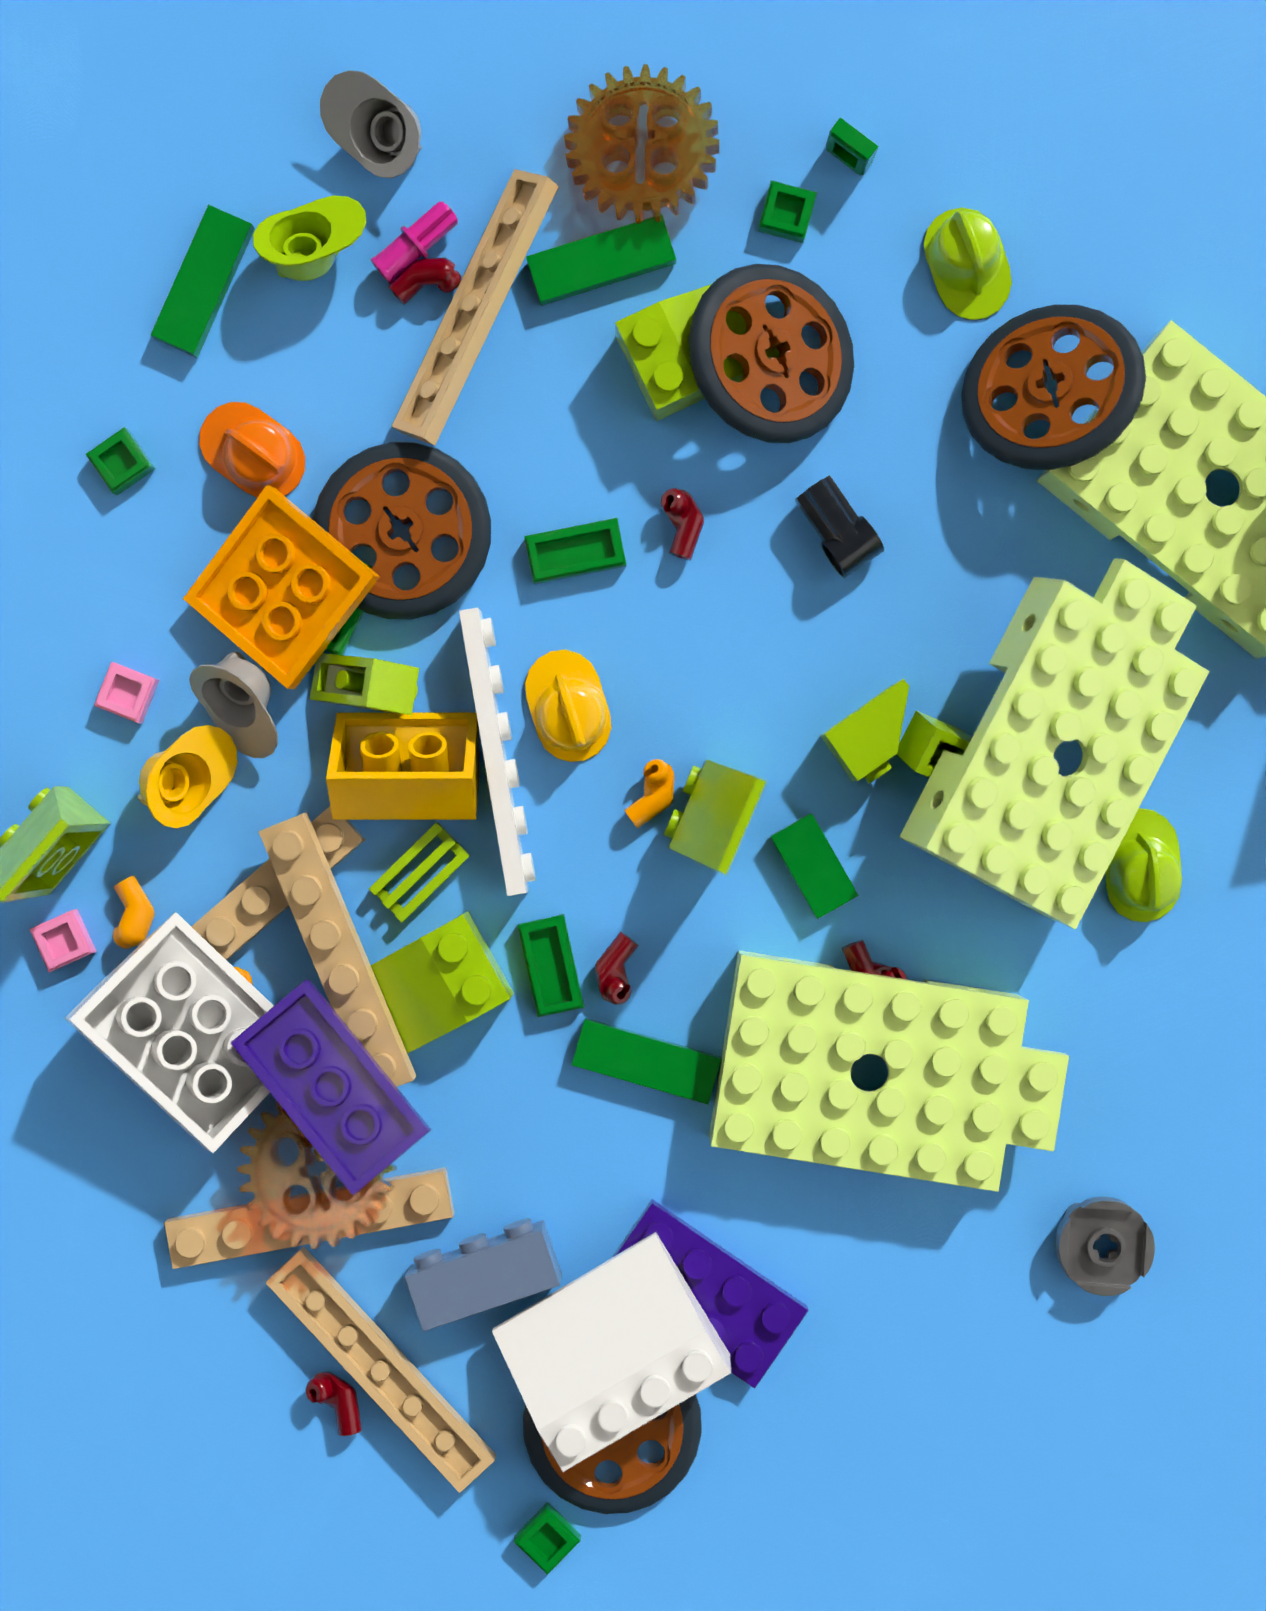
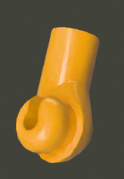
[624,759,675,829]
[113,875,155,949]

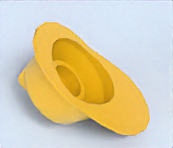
[525,650,611,762]
[137,725,237,828]

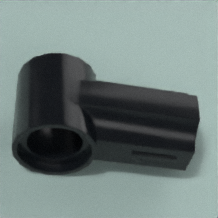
[795,475,884,578]

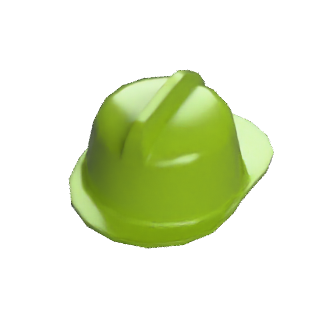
[253,195,367,281]
[923,208,1012,320]
[1105,808,1183,922]

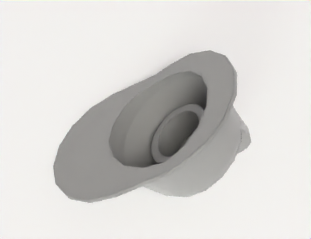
[320,70,422,178]
[189,651,278,758]

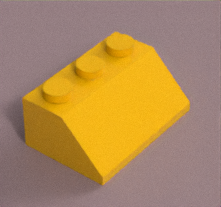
[326,712,479,820]

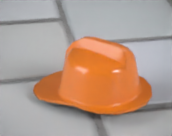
[199,402,305,498]

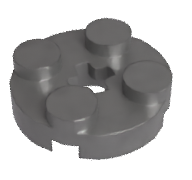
[1055,1197,1155,1296]

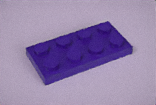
[230,980,431,1195]
[612,1199,809,1389]

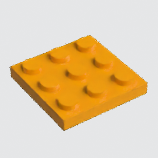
[183,485,380,689]

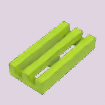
[369,822,471,923]

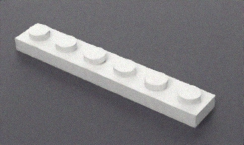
[459,608,536,896]

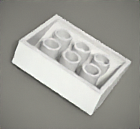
[64,912,274,1153]
[492,1232,731,1472]

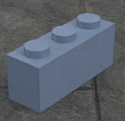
[405,1218,562,1332]

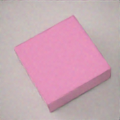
[94,662,159,724]
[29,909,97,972]

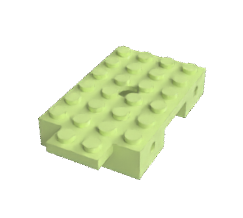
[1037,320,1266,659]
[899,559,1210,929]
[709,950,1069,1192]

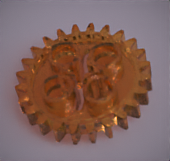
[564,64,720,224]
[237,1101,397,1249]

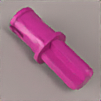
[370,201,458,284]

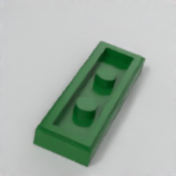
[150,204,255,358]
[526,214,676,306]
[572,1018,721,1104]

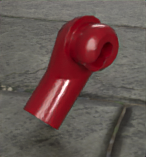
[388,258,461,305]
[661,488,704,561]
[595,931,639,1005]
[841,939,907,980]
[306,1372,362,1436]

